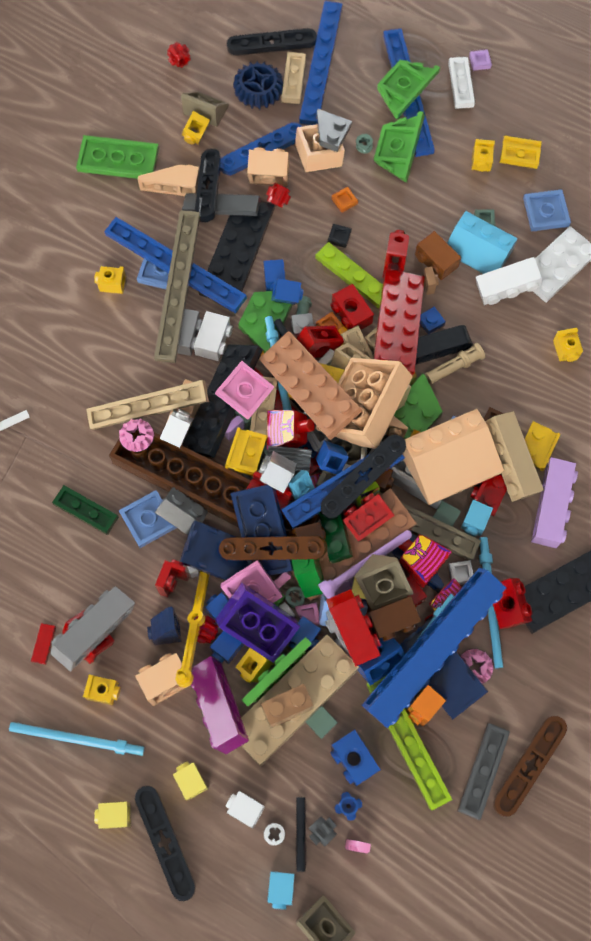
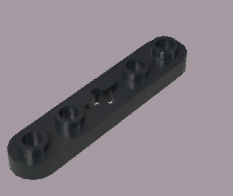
[227,28,317,55]
[195,149,221,223]
[321,435,406,519]
[135,786,196,901]

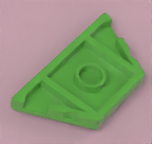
[377,60,440,119]
[374,112,425,182]
[238,291,293,353]
[394,374,443,439]
[242,637,312,707]

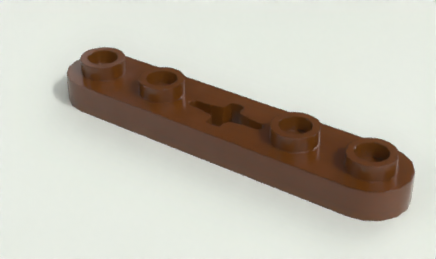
[219,536,327,560]
[493,716,567,817]

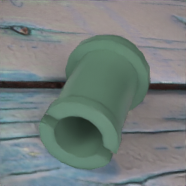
[296,296,312,315]

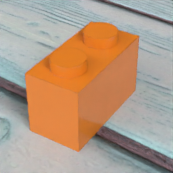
[406,685,446,726]

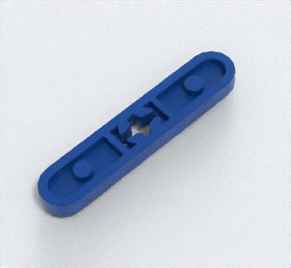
[220,122,302,175]

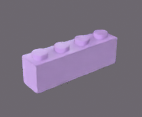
[531,457,578,548]

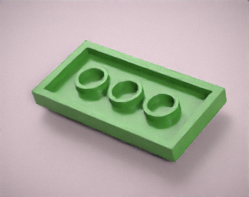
[76,135,159,179]

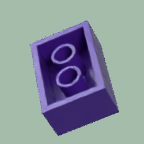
[216,583,300,663]

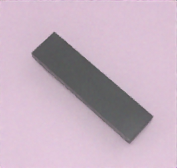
[182,193,261,216]
[458,723,510,820]

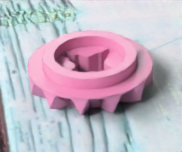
[119,418,154,452]
[461,649,494,683]

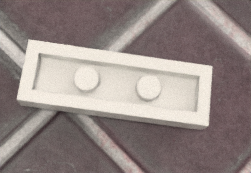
[448,57,475,109]

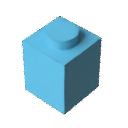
[461,500,493,536]
[268,871,294,909]

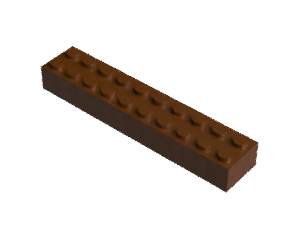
[109,428,319,536]

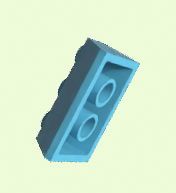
[447,211,517,274]

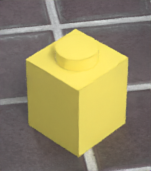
[173,761,208,801]
[95,802,130,829]

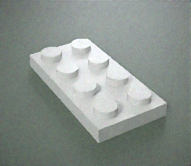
[533,226,591,303]

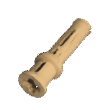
[425,343,485,385]

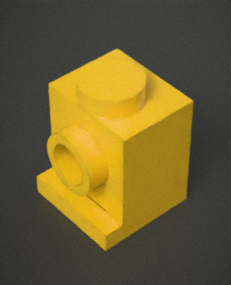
[182,111,210,145]
[471,139,495,172]
[94,266,126,294]
[553,328,583,362]
[236,648,274,683]
[83,674,121,705]

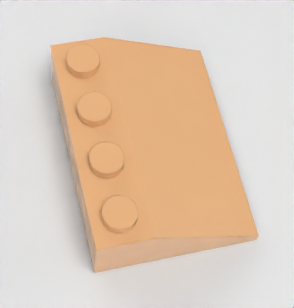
[315,358,413,449]
[403,409,504,505]

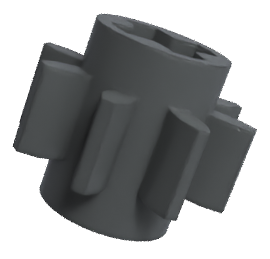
[308,816,337,847]

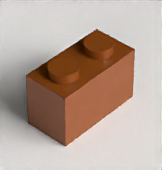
[415,231,461,281]

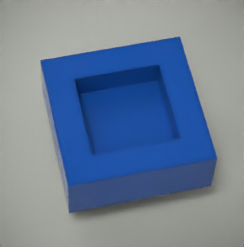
[420,306,446,334]

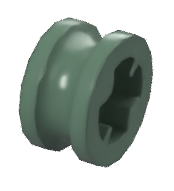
[356,134,373,153]
[285,587,305,608]

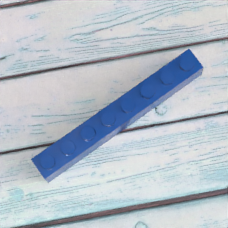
[362,568,506,728]

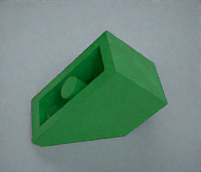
[291,558,324,598]

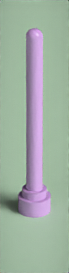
[318,530,412,599]

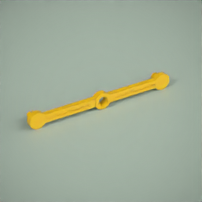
[175,571,210,688]

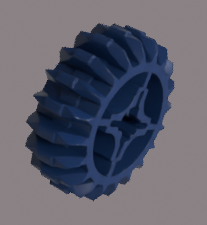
[233,61,283,110]

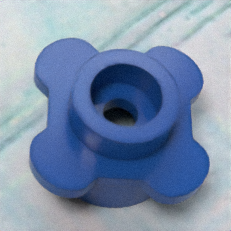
[335,792,362,821]

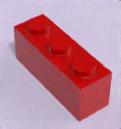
[326,589,381,667]

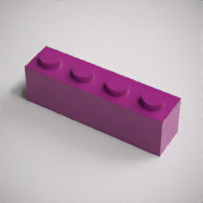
[191,656,249,754]

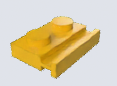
[500,135,542,169]
[524,421,560,471]
[225,427,267,476]

